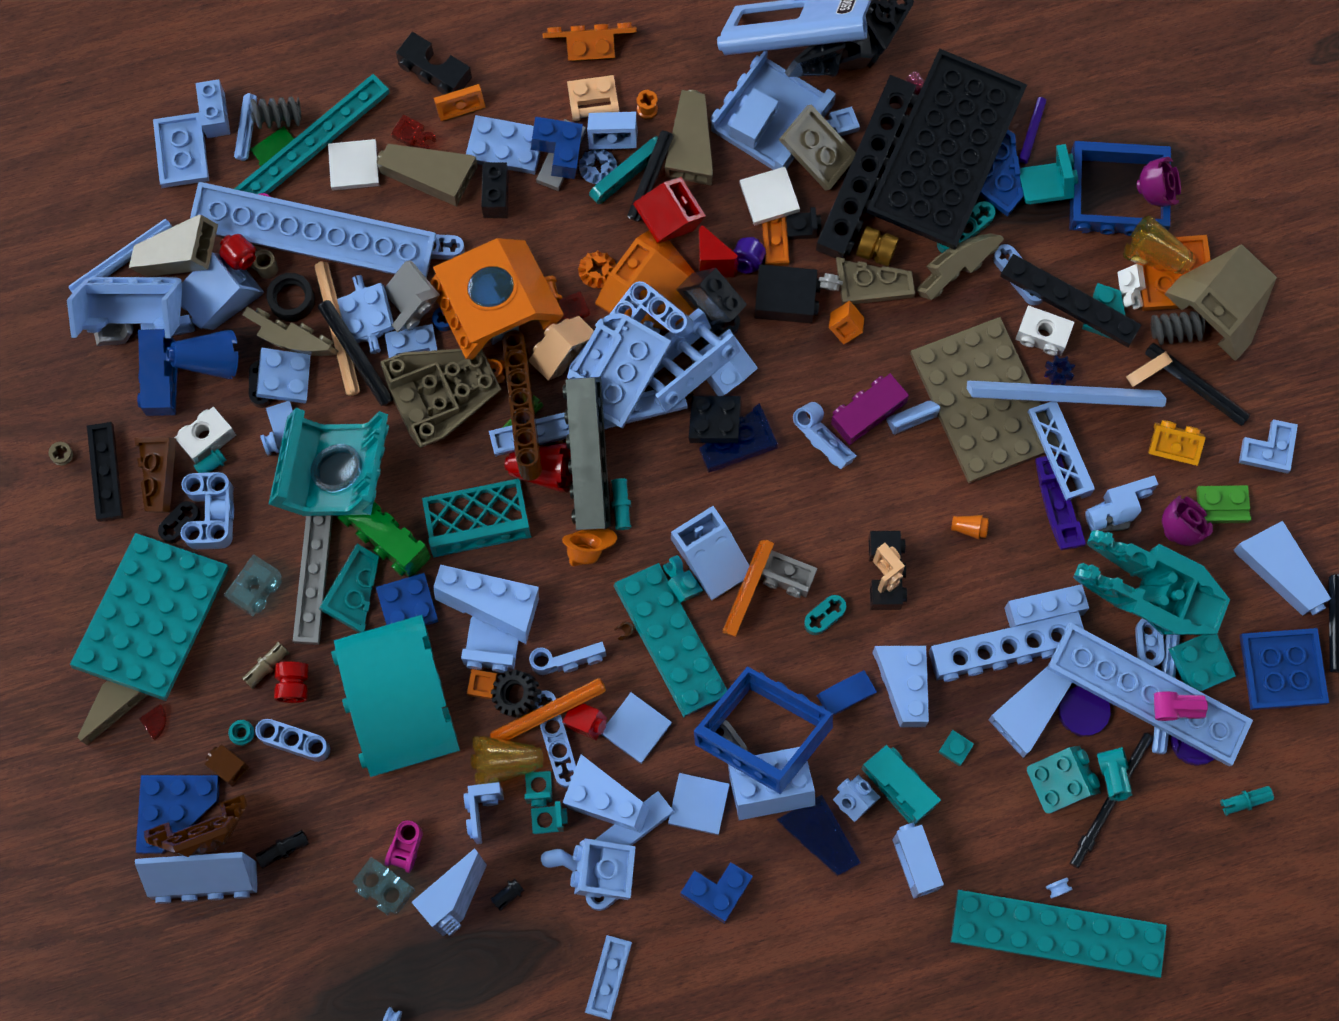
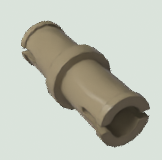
[242,642,290,689]

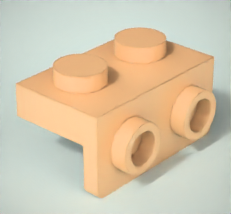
[873,543,905,593]

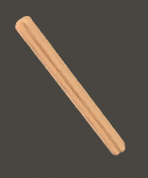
[315,261,360,396]

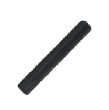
[627,130,674,222]
[1329,574,1339,673]

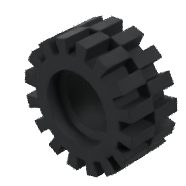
[491,670,541,718]

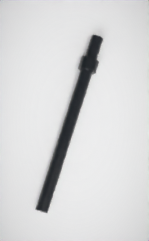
[1069,733,1153,869]

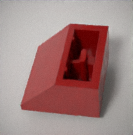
[633,177,706,243]

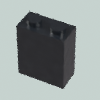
[754,264,821,324]

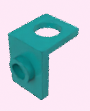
[525,771,553,807]
[531,801,568,834]

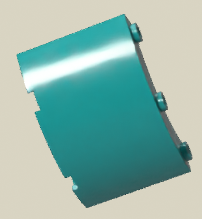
[331,615,460,777]

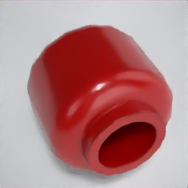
[219,234,256,270]

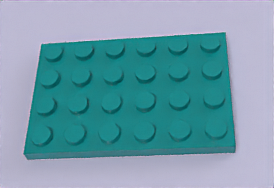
[70,533,229,701]

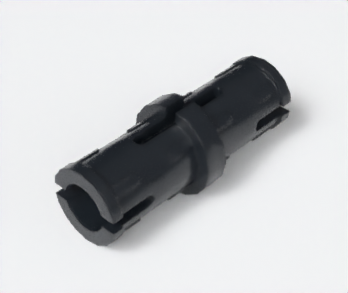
[255,829,310,869]

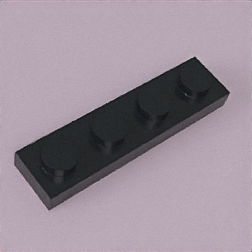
[87,422,123,522]

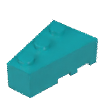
[861,745,941,825]

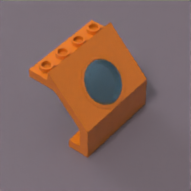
[430,238,564,359]

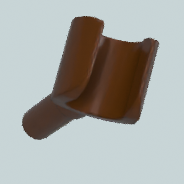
[614,622,637,640]

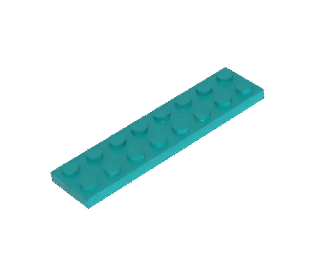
[950,890,1167,978]

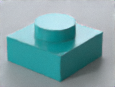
[938,730,974,767]

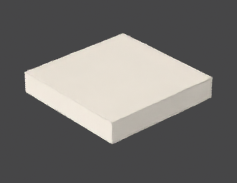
[328,139,380,191]
[740,167,800,226]

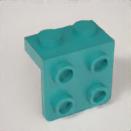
[1020,144,1078,204]
[1027,746,1101,814]

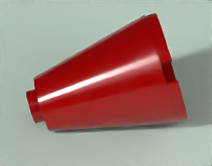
[504,443,573,493]

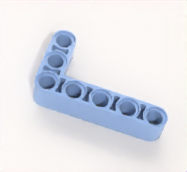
[569,281,694,370]

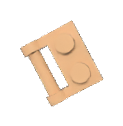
[567,75,619,121]

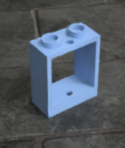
[892,823,944,899]

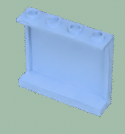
[710,51,836,170]

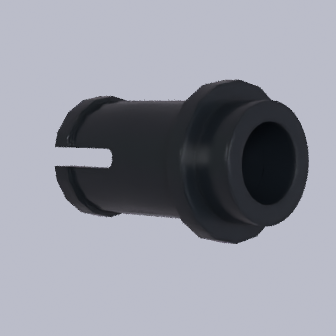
[490,879,525,911]

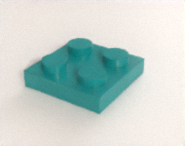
[1168,634,1236,692]

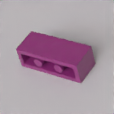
[831,373,909,446]

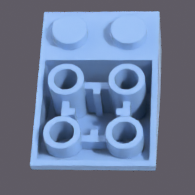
[671,506,749,601]

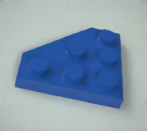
[979,129,1024,217]
[136,775,220,854]

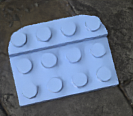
[567,313,673,428]

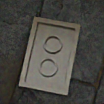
[779,104,856,190]

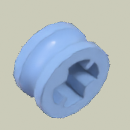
[260,431,279,456]
[1046,878,1073,899]
[383,1007,402,1021]

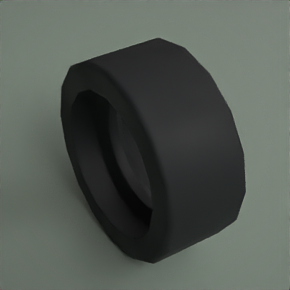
[267,273,315,322]

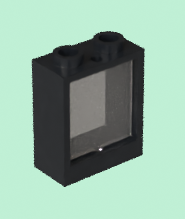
[676,268,747,325]

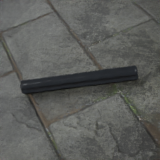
[318,300,393,406]
[1145,343,1250,426]

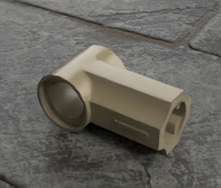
[250,244,278,279]

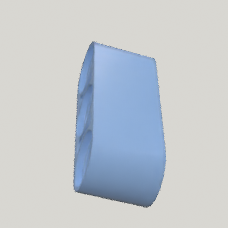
[255,719,330,762]

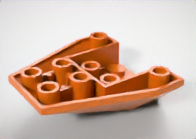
[595,230,701,332]

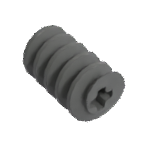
[250,96,301,129]
[1151,311,1205,345]

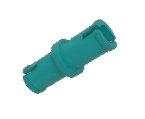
[611,478,631,530]

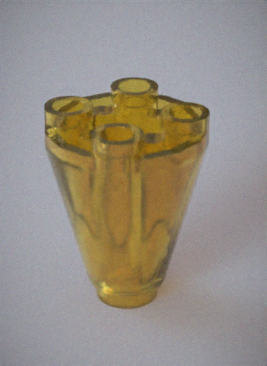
[471,736,543,785]

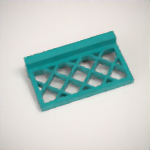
[422,479,531,558]

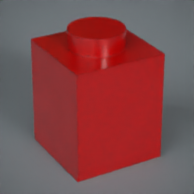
[562,703,608,741]

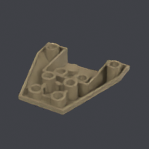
[1164,244,1277,361]
[381,349,501,448]

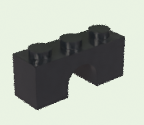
[396,31,472,95]
[868,531,907,610]

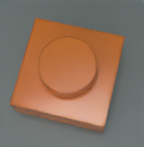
[467,669,497,700]

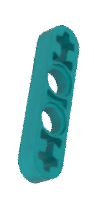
[589,136,658,204]

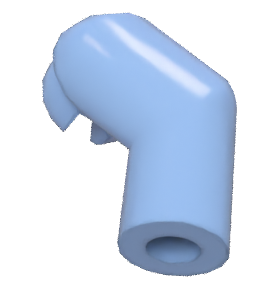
[541,849,578,871]

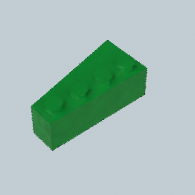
[337,501,431,577]

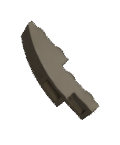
[916,233,1004,300]
[243,307,338,356]

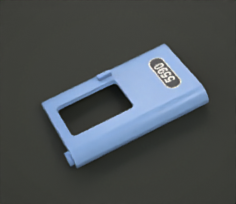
[717,0,871,55]

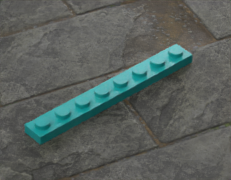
[234,74,390,194]

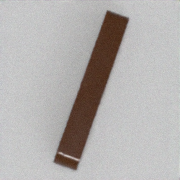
[502,330,542,481]

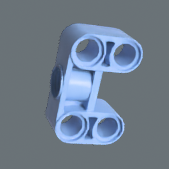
[180,472,234,550]

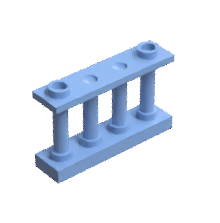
[648,308,740,413]

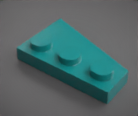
[319,544,379,633]

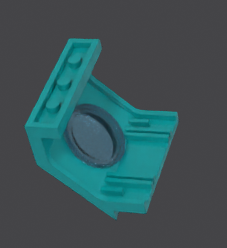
[269,408,389,516]

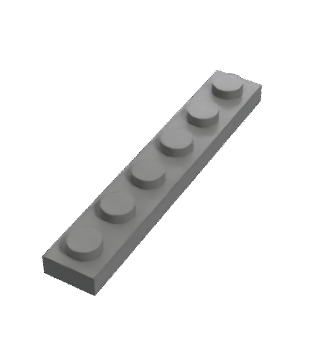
[293,515,333,645]

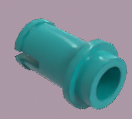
[193,449,227,473]

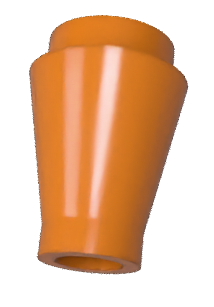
[951,515,989,540]

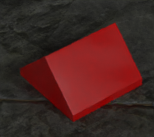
[698,225,738,278]

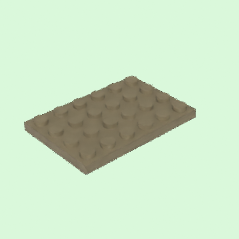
[910,317,1060,484]

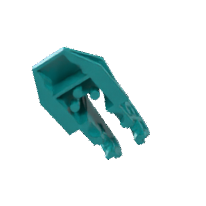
[1073,530,1230,635]

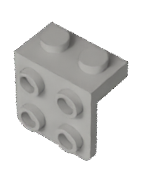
[385,260,440,332]

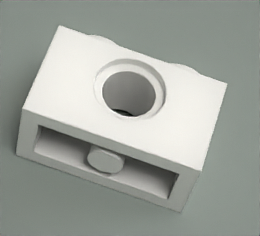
[1015,306,1074,356]
[174,407,236,464]

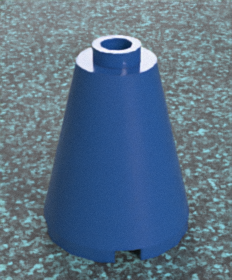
[166,330,238,379]

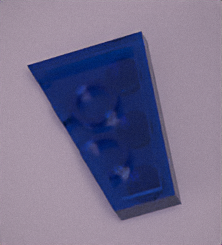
[699,403,778,473]
[776,795,861,877]

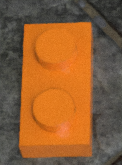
[434,84,486,121]

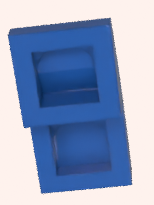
[817,670,877,716]

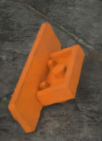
[543,22,637,61]

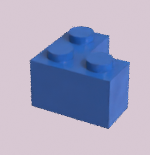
[530,117,583,179]
[680,862,753,924]

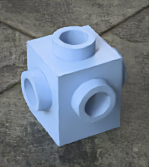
[833,775,880,822]

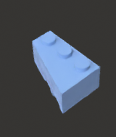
[563,755,649,833]

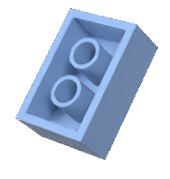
[728,747,815,820]

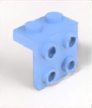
[461,616,519,673]

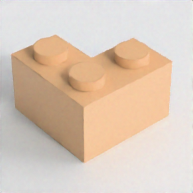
[528,316,594,381]

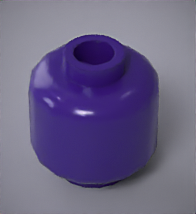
[733,237,766,274]

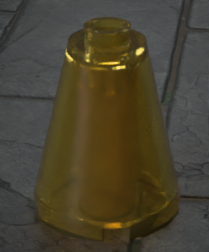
[1123,215,1195,274]

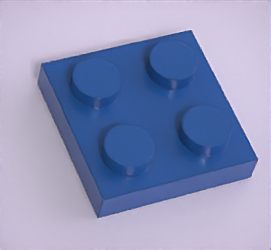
[376,573,439,625]

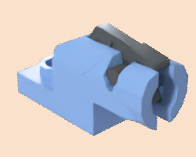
[1085,475,1158,533]

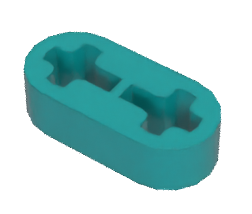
[804,595,846,635]

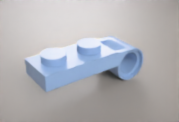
[793,402,857,469]
[529,642,606,675]

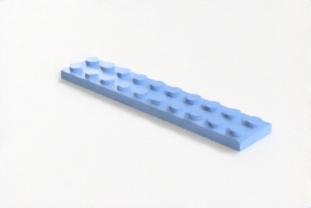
[190,182,436,278]

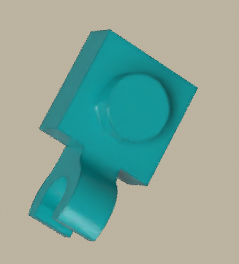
[663,555,703,603]

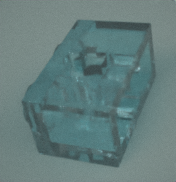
[224,554,282,617]

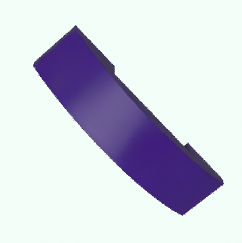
[1035,454,1086,550]

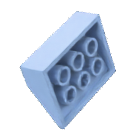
[412,848,487,936]
[135,852,257,904]

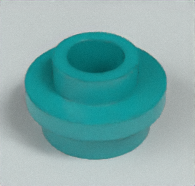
[228,720,255,746]

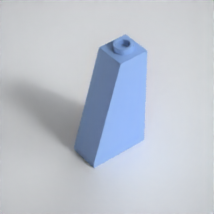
[1234,521,1331,616]
[988,666,1072,758]

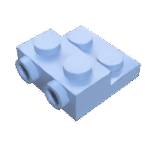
[570,838,635,900]

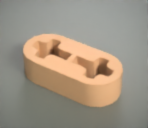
[1126,351,1173,387]

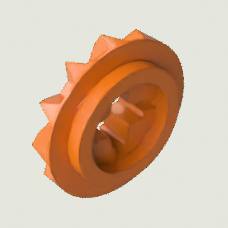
[578,250,616,288]

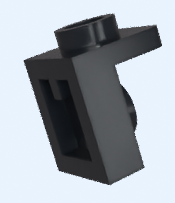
[786,207,821,240]

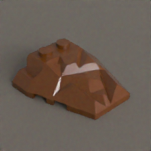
[144,794,248,857]

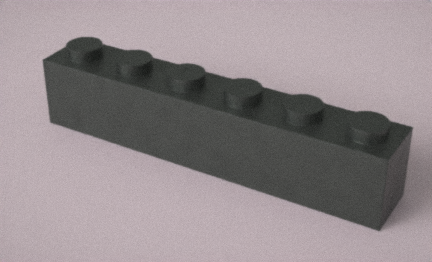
[563,377,611,530]

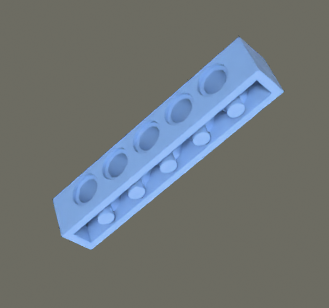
[929,612,1084,682]

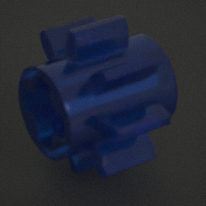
[1044,355,1075,385]

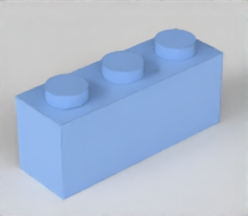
[1004,584,1089,628]

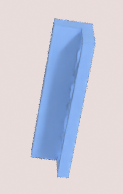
[1028,401,1095,501]

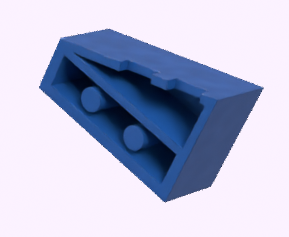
[137,329,178,416]

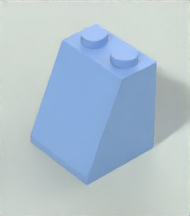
[181,252,264,330]

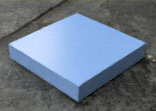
[601,692,672,764]
[668,773,729,835]

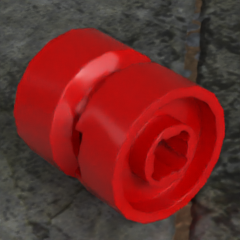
[274,661,309,703]

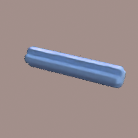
[234,93,257,161]

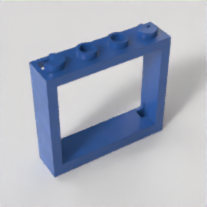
[1069,141,1171,238]
[694,666,833,794]

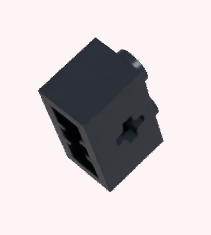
[481,162,509,218]

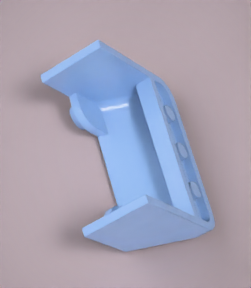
[67,277,182,338]

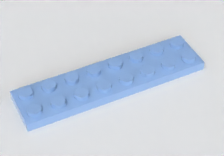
[1047,623,1253,766]

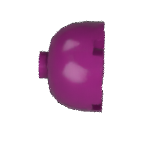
[1137,157,1181,207]
[1162,496,1213,546]

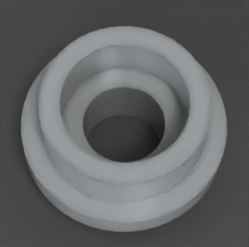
[819,273,843,291]

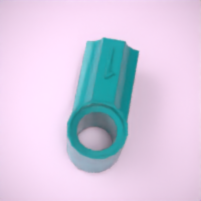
[1097,747,1132,802]

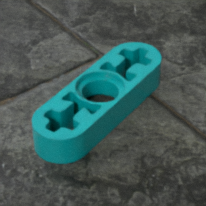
[937,201,995,253]

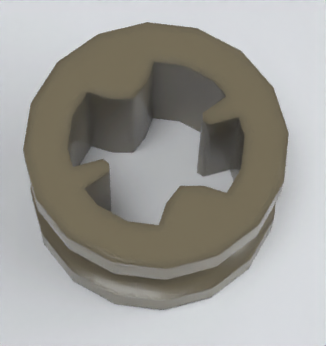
[48,442,73,466]

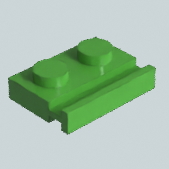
[1196,485,1251,523]

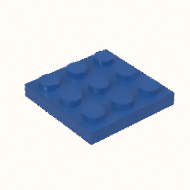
[1240,628,1329,710]

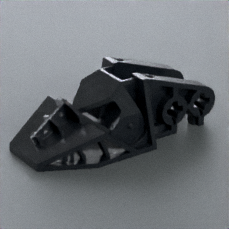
[785,0,914,77]

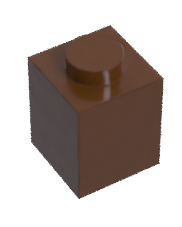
[205,744,249,787]

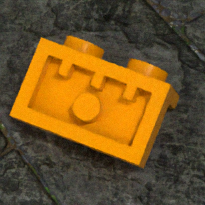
[1148,420,1206,466]

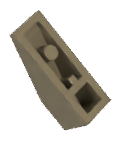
[78,681,147,745]

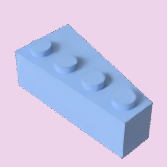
[434,565,539,644]

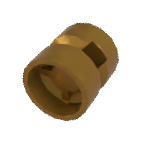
[856,226,899,267]

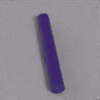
[1019,97,1047,164]

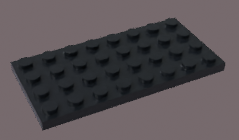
[866,48,1027,249]

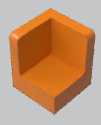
[829,301,864,345]

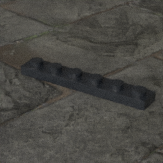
[1000,254,1141,347]

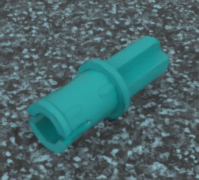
[1220,786,1274,816]

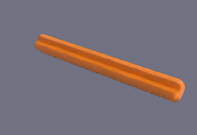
[490,679,606,745]

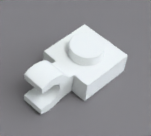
[1118,264,1146,310]

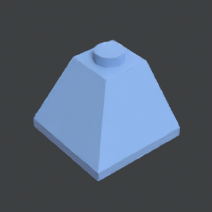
[691,329,758,396]

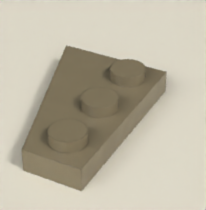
[836,257,915,305]

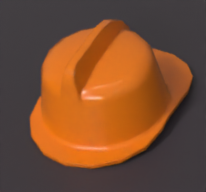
[562,528,617,567]

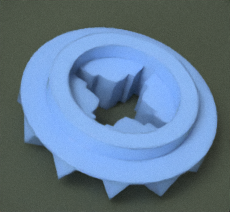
[579,149,617,184]

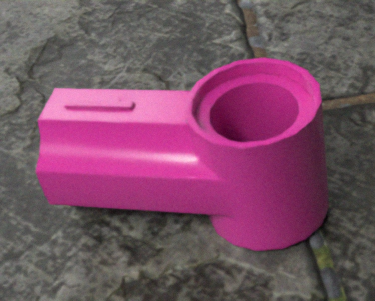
[1154,691,1208,721]

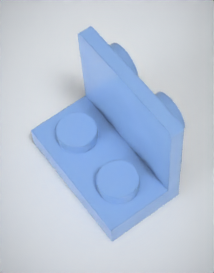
[464,782,504,844]

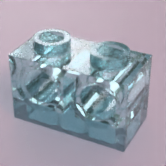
[352,857,415,915]

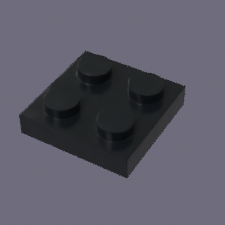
[688,396,742,443]

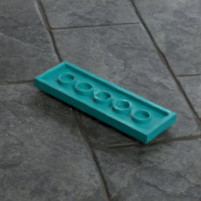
[613,563,727,718]

